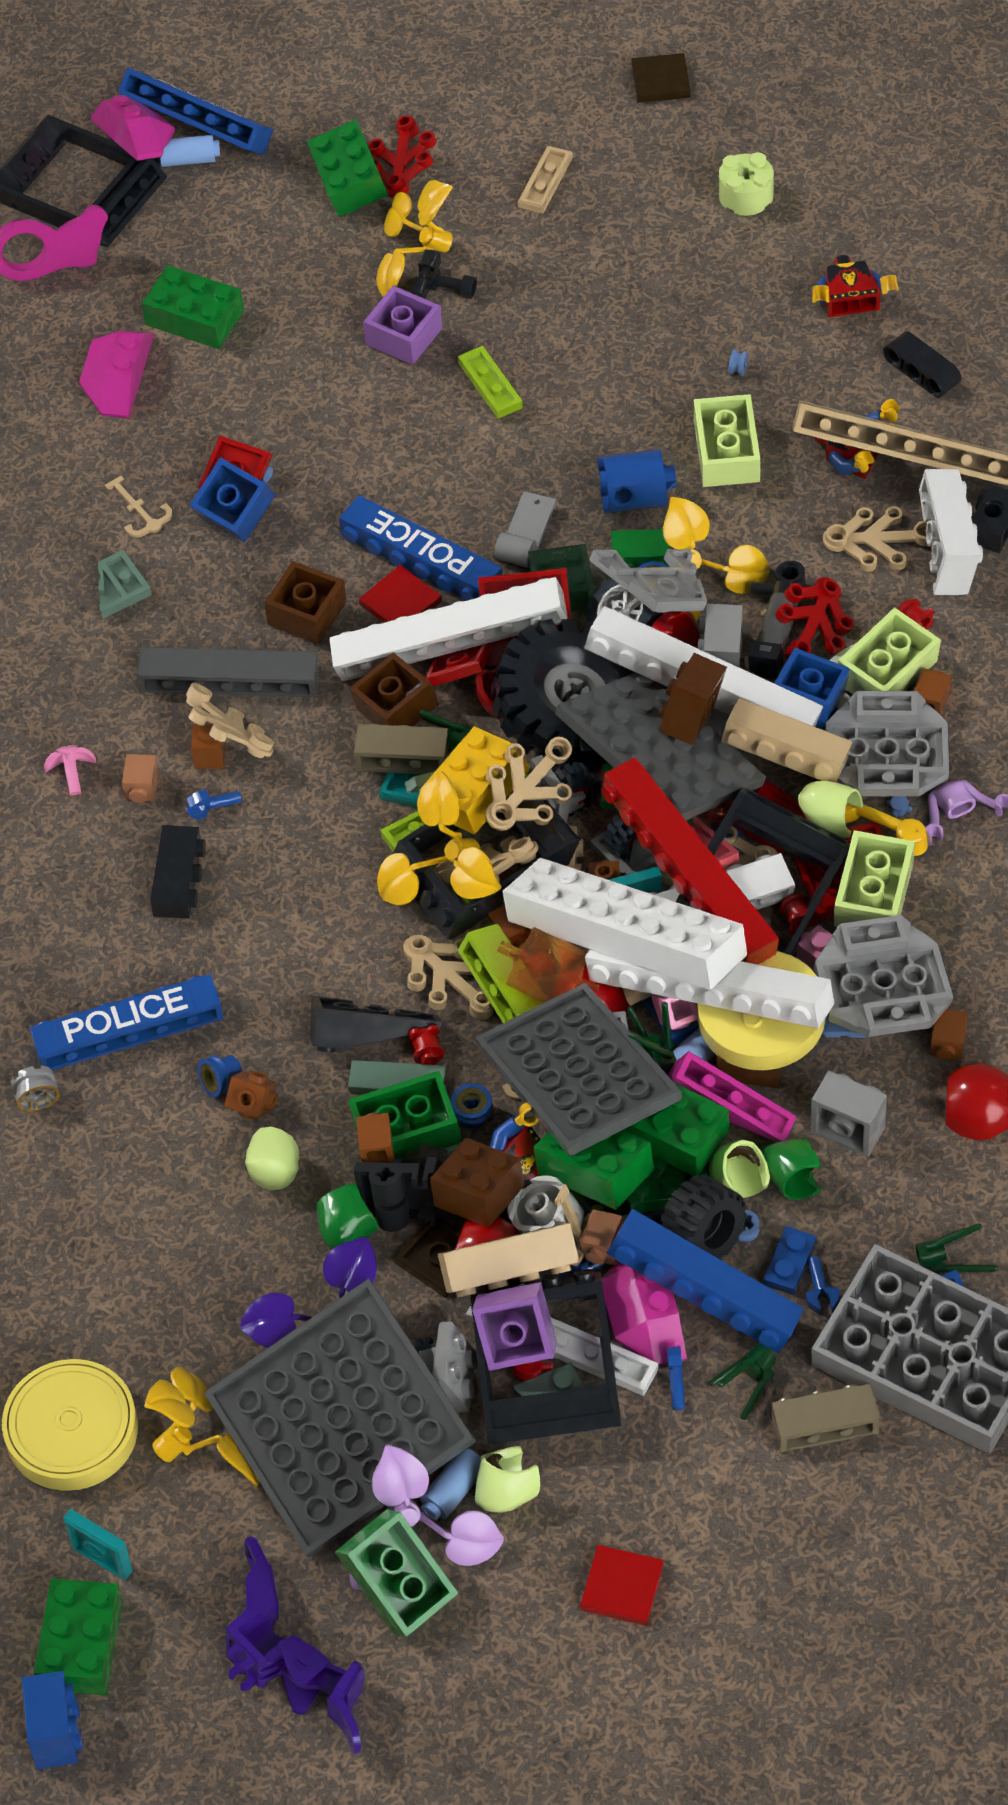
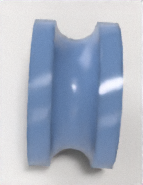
[728,349,748,377]
[738,1210,759,1242]

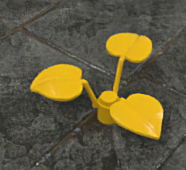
[376,180,453,297]
[663,497,770,622]
[377,771,502,905]
[144,1367,260,1487]

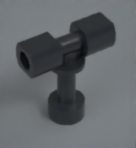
[407,250,477,299]

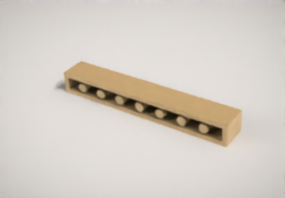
[792,400,1008,486]

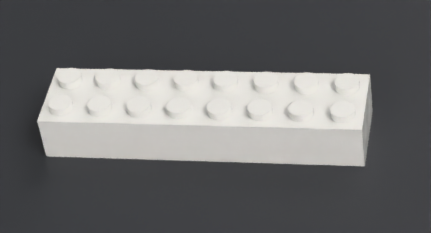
[503,858,747,990]

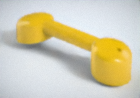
[845,804,928,856]

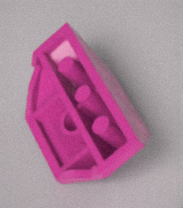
[91,95,175,161]
[79,330,154,419]
[602,1261,687,1366]

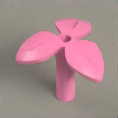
[44,745,96,796]

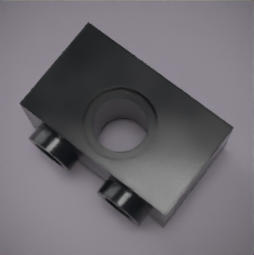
[971,484,1008,553]

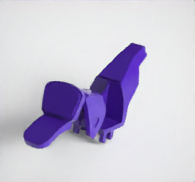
[225,1536,365,1754]

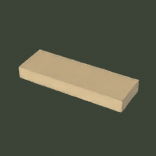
[518,146,573,214]

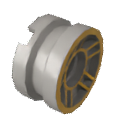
[11,1065,60,1112]

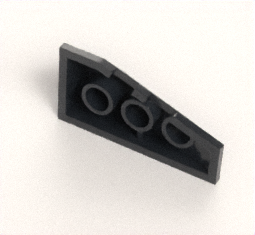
[310,996,442,1052]

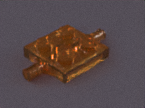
[497,927,599,1003]

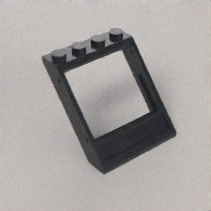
[0,115,167,248]
[393,776,581,940]
[676,787,851,955]
[470,1269,622,1445]

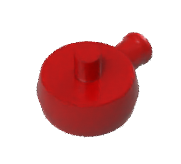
[512,1360,553,1381]

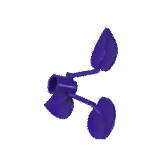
[240,1237,377,1348]

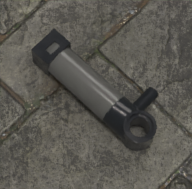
[748,561,806,679]

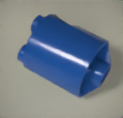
[597,449,677,514]

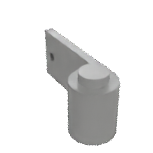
[494,491,557,568]

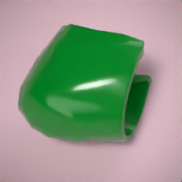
[762,1139,822,1200]
[316,1183,378,1250]

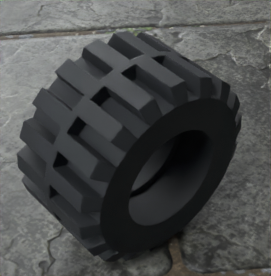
[661,1175,747,1260]

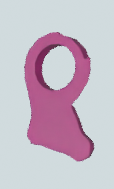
[0,205,108,281]

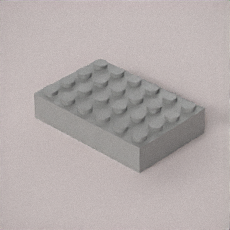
[811,1244,1008,1454]

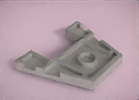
[589,549,707,613]

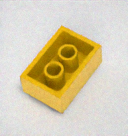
[419,726,530,835]

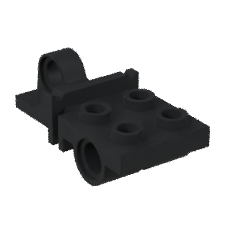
[354,1157,468,1232]

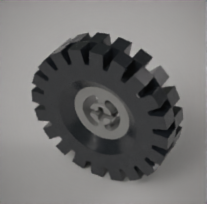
[491,618,635,772]

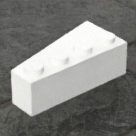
[919,469,983,595]

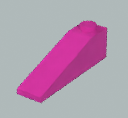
[668,1051,797,1142]

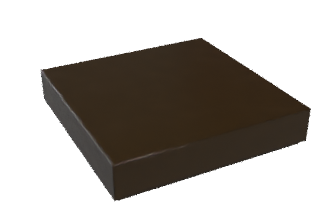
[631,53,691,103]
[394,1218,461,1298]

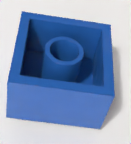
[189,457,276,542]
[774,648,850,730]
[22,1671,83,1769]

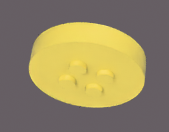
[697,951,825,1070]
[2,1359,138,1491]

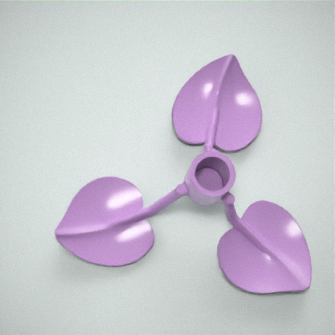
[349,1445,504,1590]

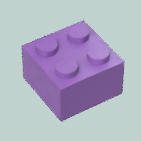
[363,286,442,365]
[472,1282,557,1371]

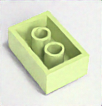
[694,394,760,487]
[838,607,941,694]
[834,830,915,927]

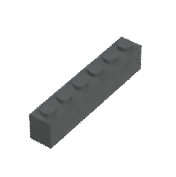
[137,646,320,697]

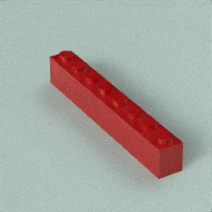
[602,757,779,965]

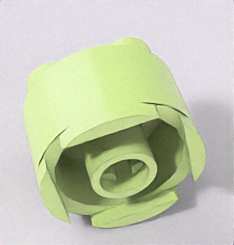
[719,152,774,216]

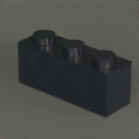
[150,825,206,919]

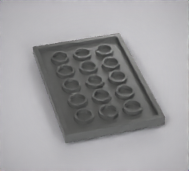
[555,672,766,820]
[475,983,682,1157]

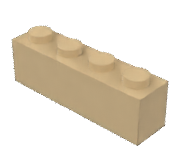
[721,698,852,783]
[438,1223,579,1298]

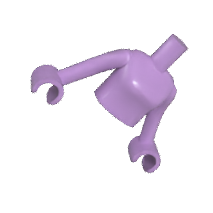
[926,779,1008,846]

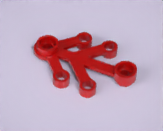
[368,115,437,199]
[775,577,854,660]

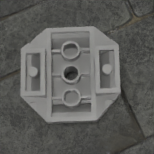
[826,691,949,796]
[814,915,953,1037]

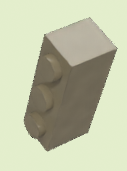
[354,724,449,774]
[772,1384,880,1452]

